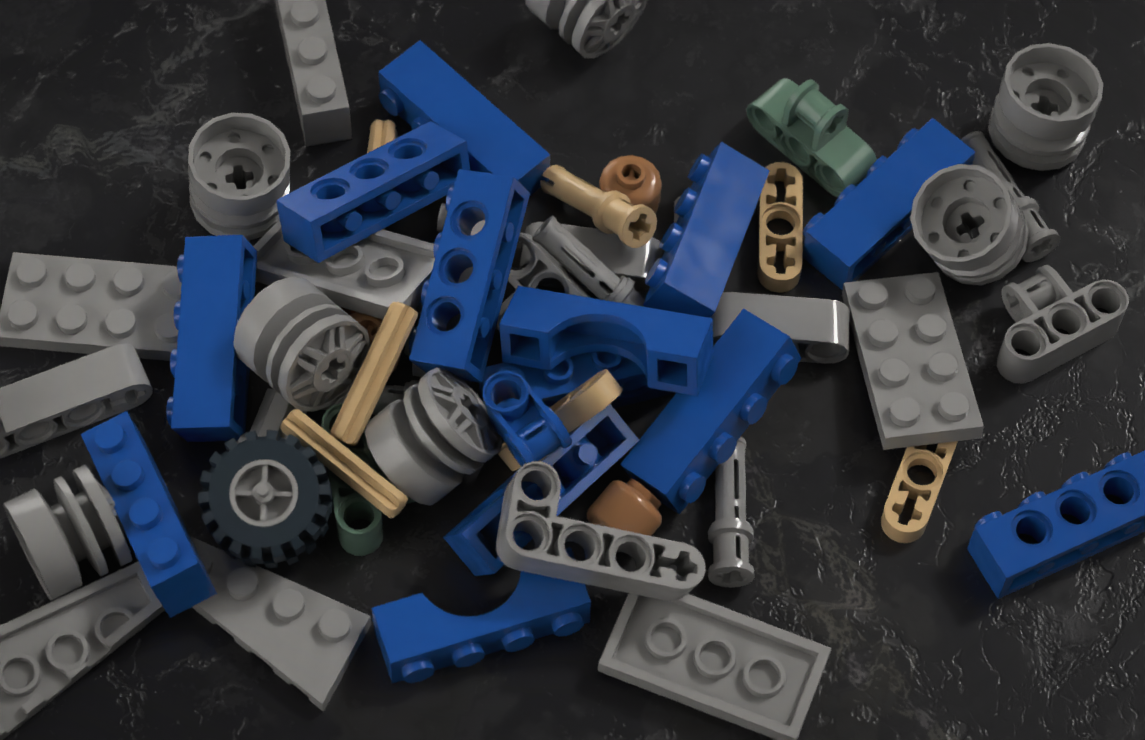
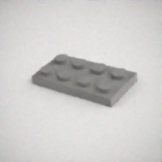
[253,219,435,320]
[0,252,182,361]
[842,272,984,450]
[598,593,832,740]

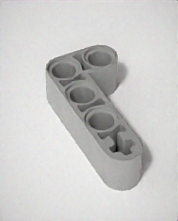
[0,344,153,459]
[496,461,706,601]

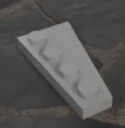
[190,536,371,712]
[0,561,165,740]

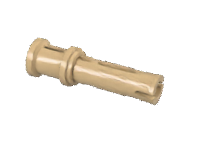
[540,165,657,248]

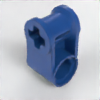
[483,371,572,467]

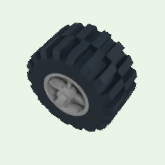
[198,430,334,569]

